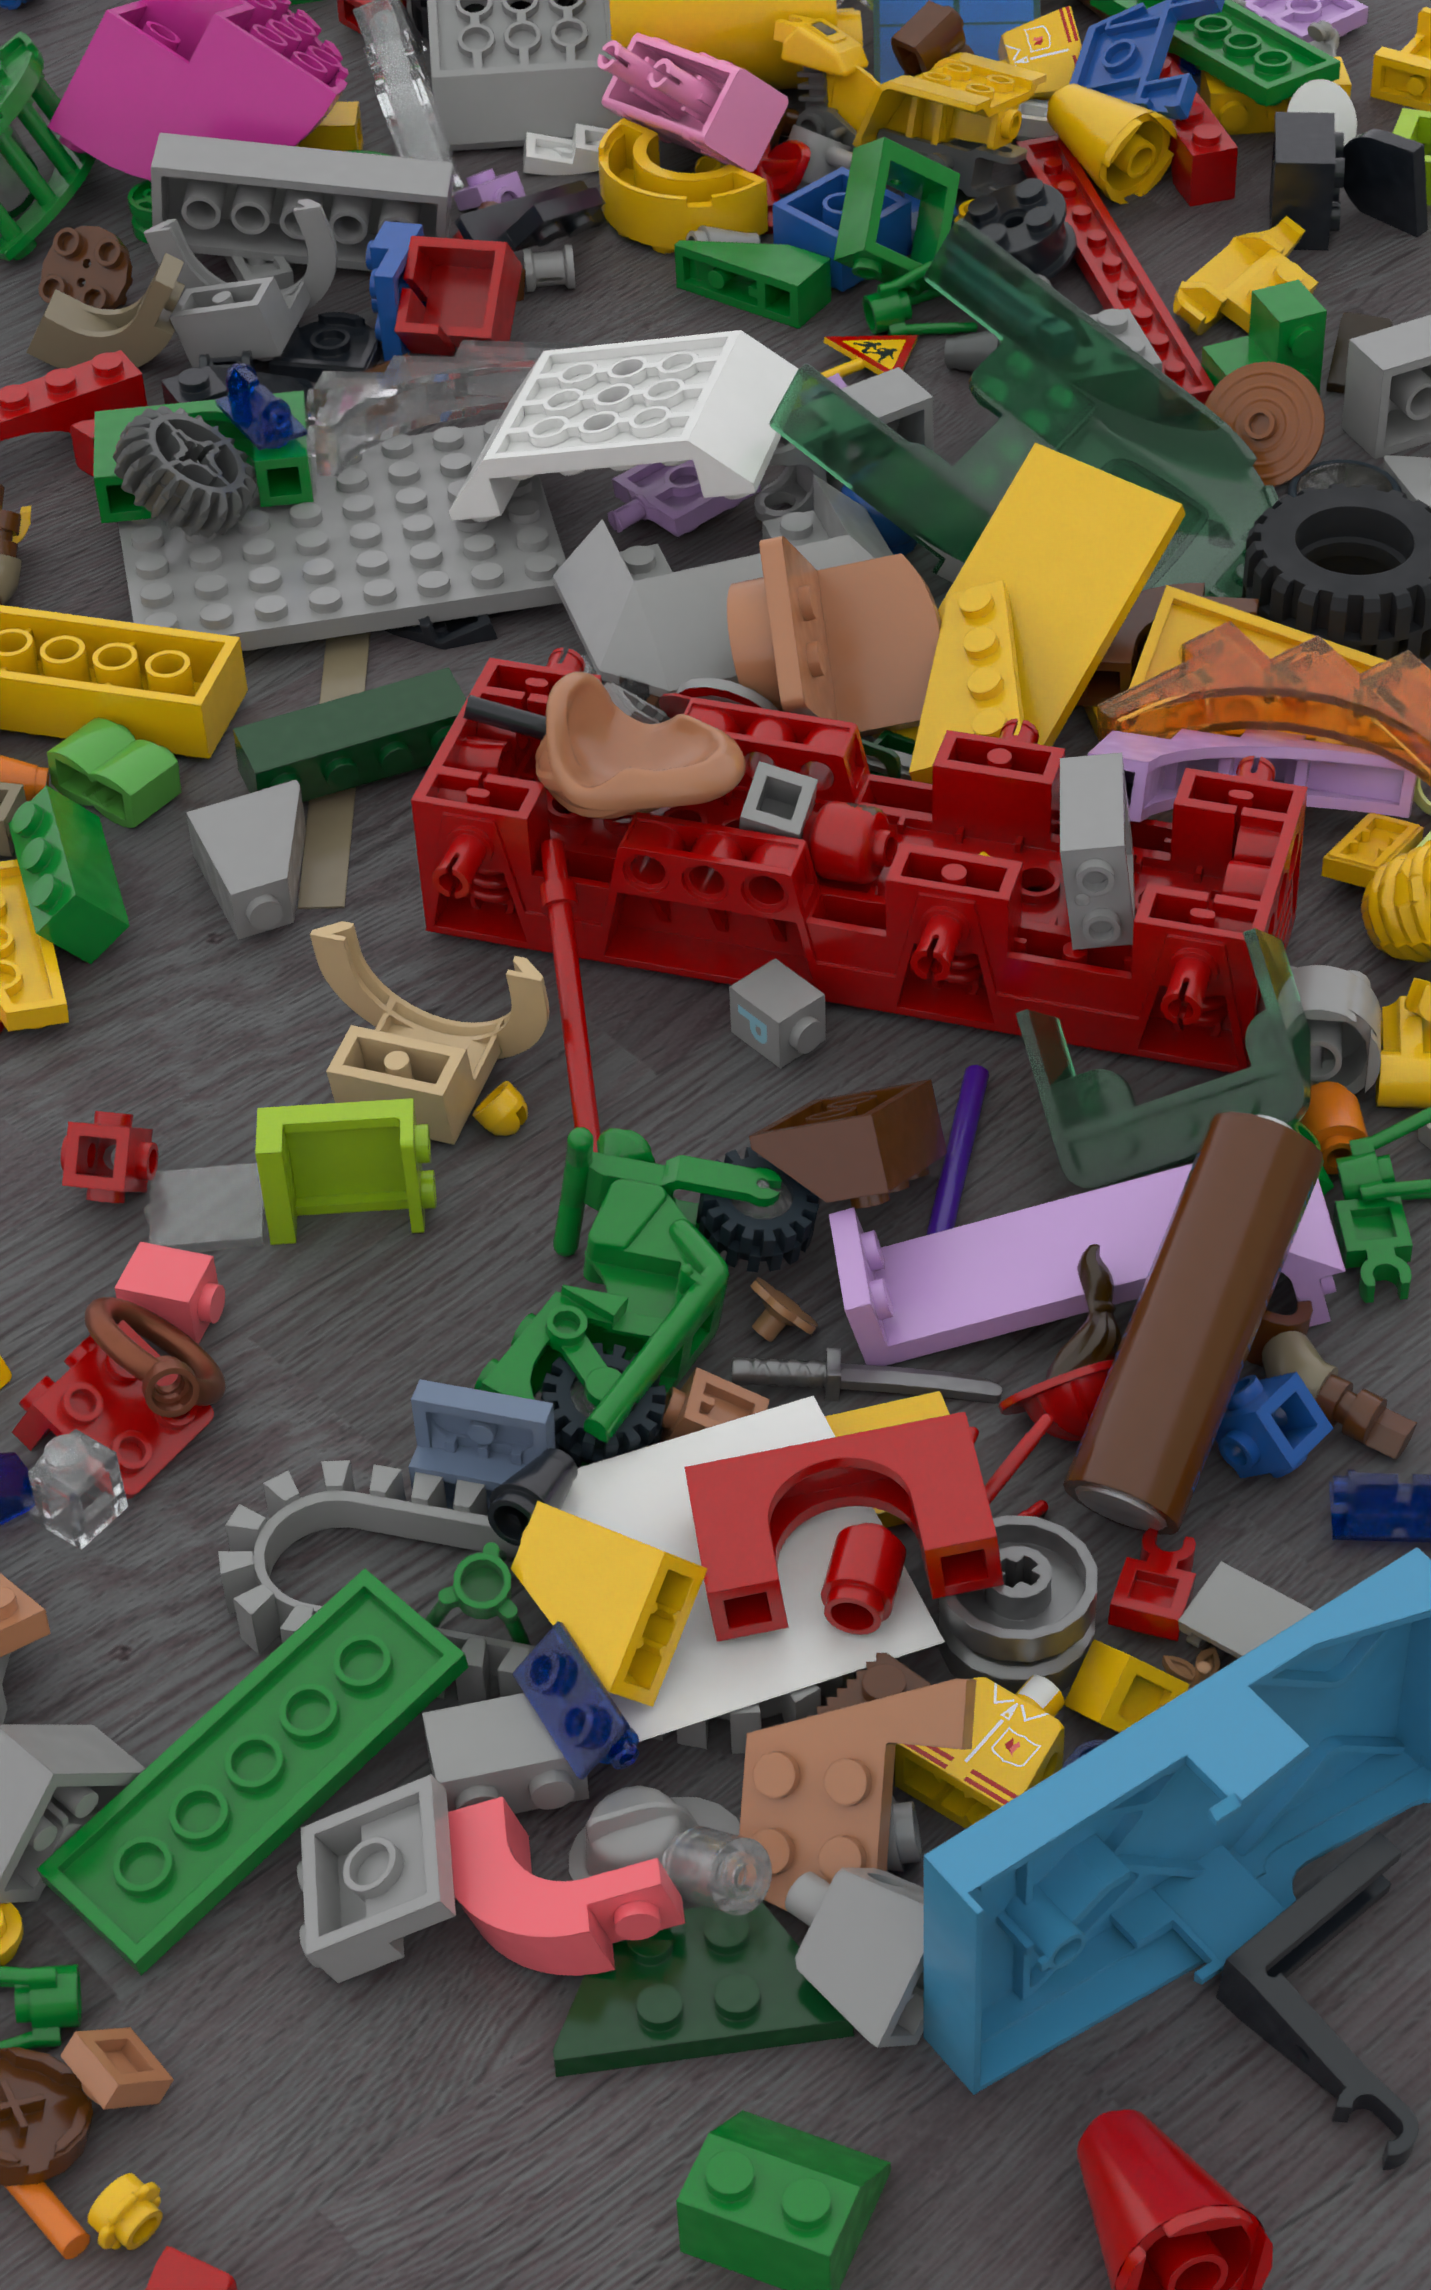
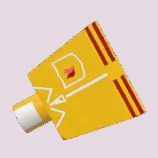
[998,6,1082,100]
[895,1675,1065,1829]

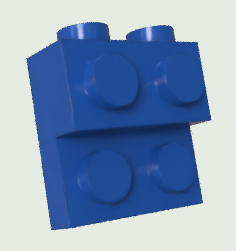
[366,221,427,362]

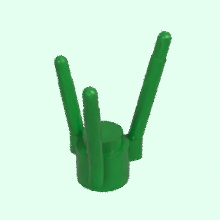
[862,254,978,335]
[1336,1107,1431,1202]
[425,1542,531,1645]
[0,1964,82,2050]

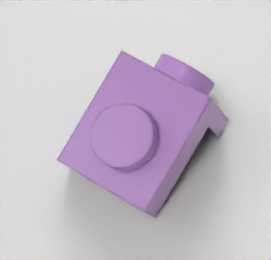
[453,168,526,211]

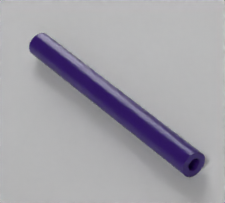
[926,1065,989,1235]

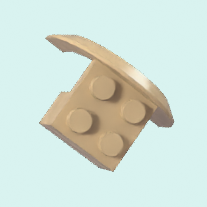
[310,921,550,1145]

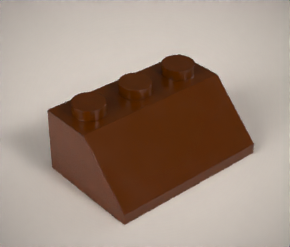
[749,1079,947,1209]

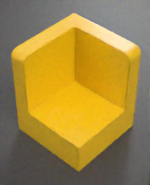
[1065,1639,1190,1733]

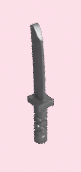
[731,1348,1002,1403]

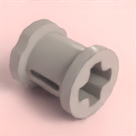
[522,244,576,292]

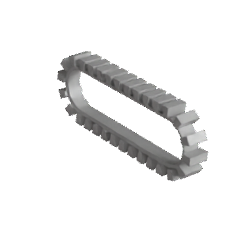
[218,1460,855,1754]

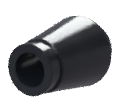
[487,1448,578,1546]

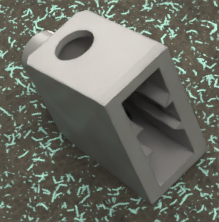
[785,1868,924,2048]

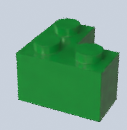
[1201,280,1327,396]

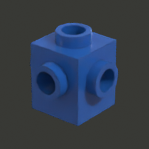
[1215,1372,1334,1478]

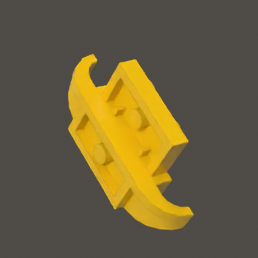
[1173,216,1319,335]

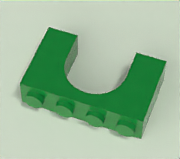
[93,391,314,524]

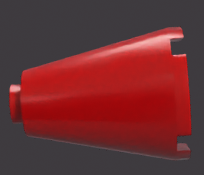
[1077,2109,1273,2290]

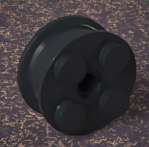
[960,178,1077,287]

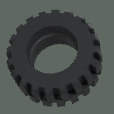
[1242,483,1431,668]

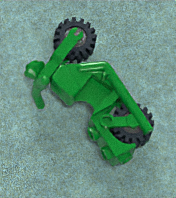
[474,1127,819,1468]

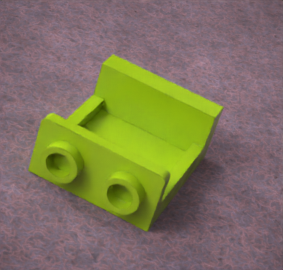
[255,1098,437,1245]

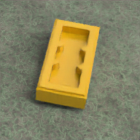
[1321,813,1424,888]

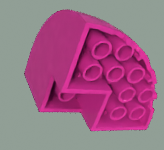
[48,0,349,180]

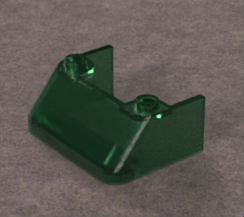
[1015,928,1311,1189]

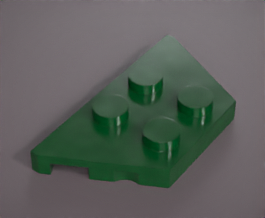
[553,1899,854,2077]

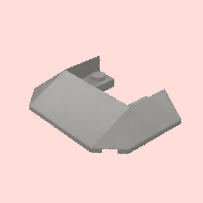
[553,474,893,697]

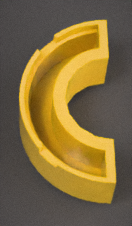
[598,118,768,253]

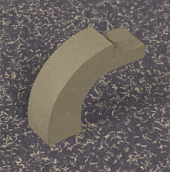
[26,253,185,369]

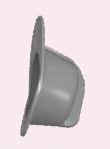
[569,1786,740,1897]

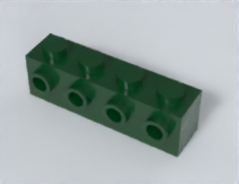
[233,667,466,802]

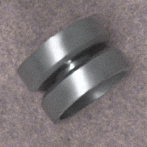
[939,1515,1097,1694]

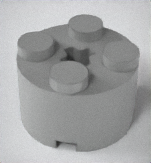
[1252,965,1381,1109]

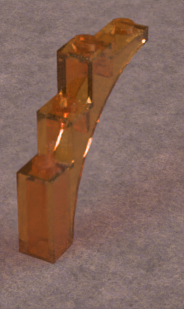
[1097,621,1431,786]

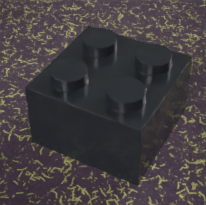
[1269,112,1345,251]

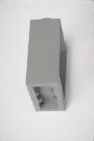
[1060,752,1135,950]

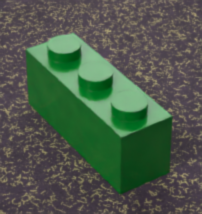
[8,785,130,964]

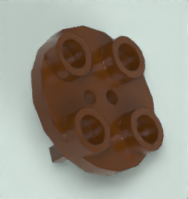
[38,226,133,310]

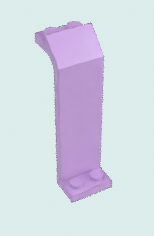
[829,1163,1346,1366]

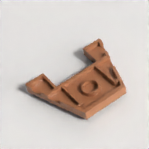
[735,1679,976,1911]

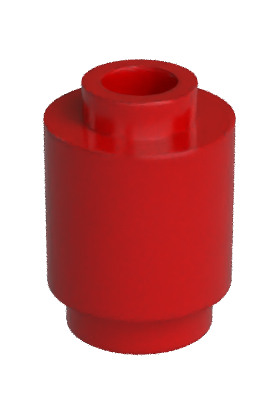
[821,1523,906,1635]

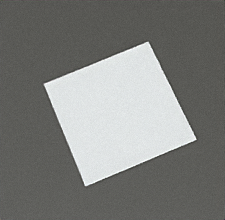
[555,1396,945,1752]

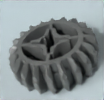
[112,405,257,538]

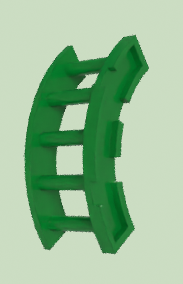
[0,31,96,262]

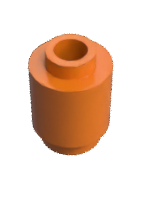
[1296,1081,1368,1174]

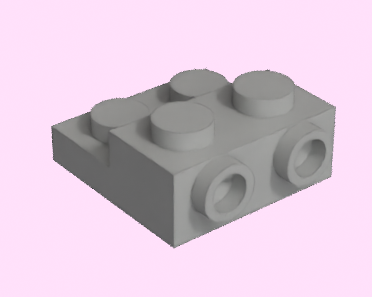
[297,1774,456,1983]

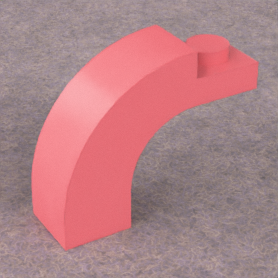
[448,1796,685,1976]

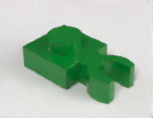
[1333,1196,1413,1303]

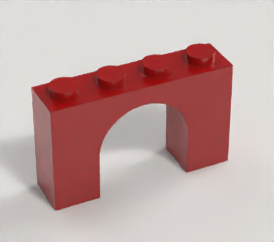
[684,1412,1004,1642]

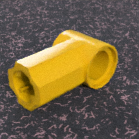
[1376,996,1431,1109]

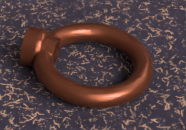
[85,1297,225,1417]

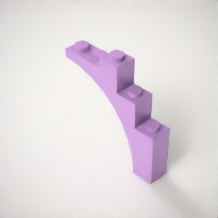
[1088,727,1420,822]

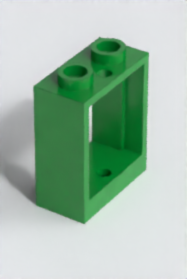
[834,137,960,297]

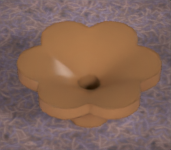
[750,1277,818,1342]

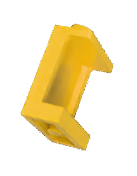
[1370,7,1431,112]

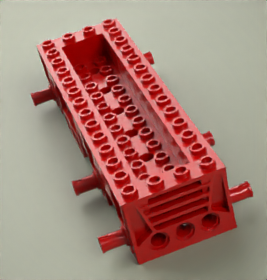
[411,647,1308,1076]

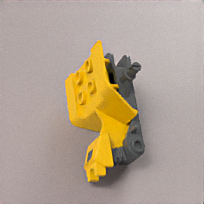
[773,14,1047,198]

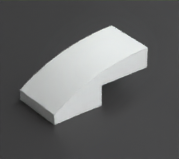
[523,123,608,176]

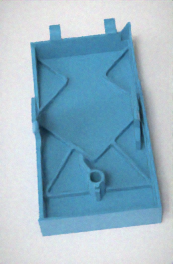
[923,1547,1431,2095]

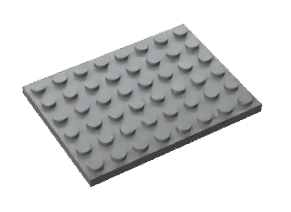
[118,419,566,651]

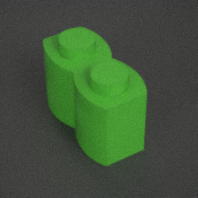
[47,718,182,828]

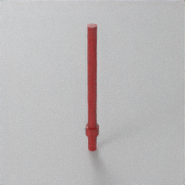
[539,839,601,1153]

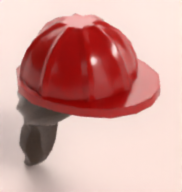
[998,1244,1122,1441]

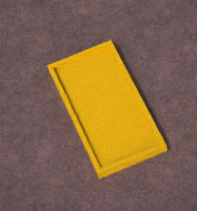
[872,443,1186,746]

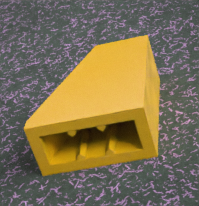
[511,1501,707,1707]

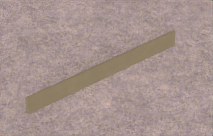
[298,632,371,909]

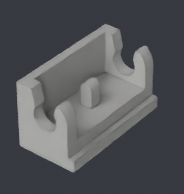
[1178,1561,1314,1659]

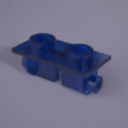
[215,363,308,451]
[1329,1469,1431,1542]
[512,1621,639,1780]

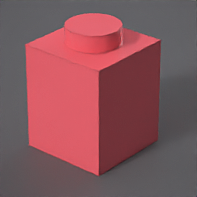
[115,1242,225,1345]

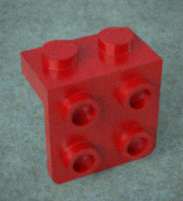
[12,1320,214,1499]

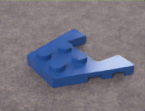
[1070,0,1225,120]

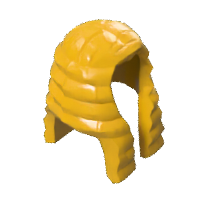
[1361,840,1431,962]

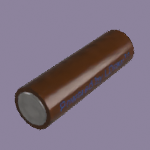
[1063,1111,1324,1535]

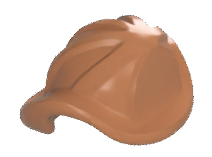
[535,672,746,819]

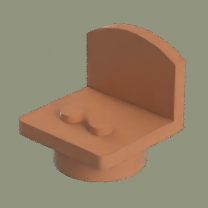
[727,536,942,737]

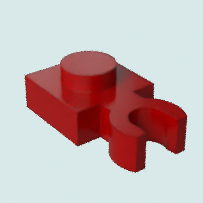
[1108,1528,1196,1641]

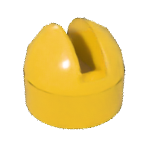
[472,1081,528,1136]

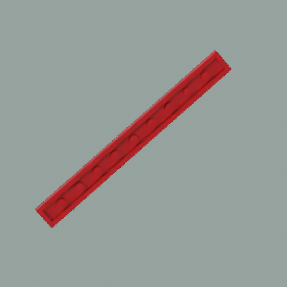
[1016,135,1215,415]

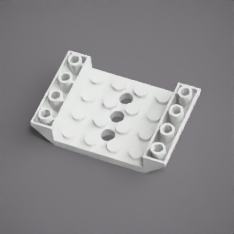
[449,330,806,522]

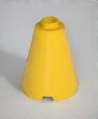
[1047,84,1177,204]

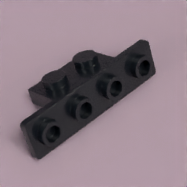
[455,180,606,252]

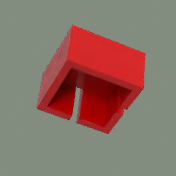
[394,236,523,360]

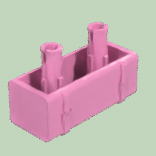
[597,33,789,172]

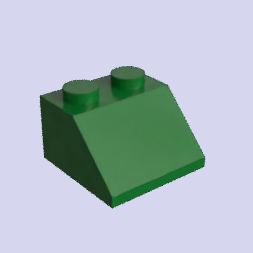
[676,2110,891,2290]

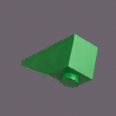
[674,240,831,329]

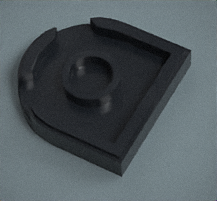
[1343,129,1428,238]
[269,312,382,384]

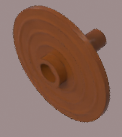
[1200,362,1325,489]

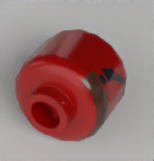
[802,801,898,885]

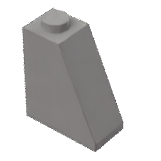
[186,780,306,940]

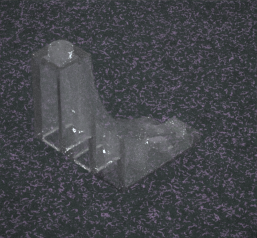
[353,0,465,198]

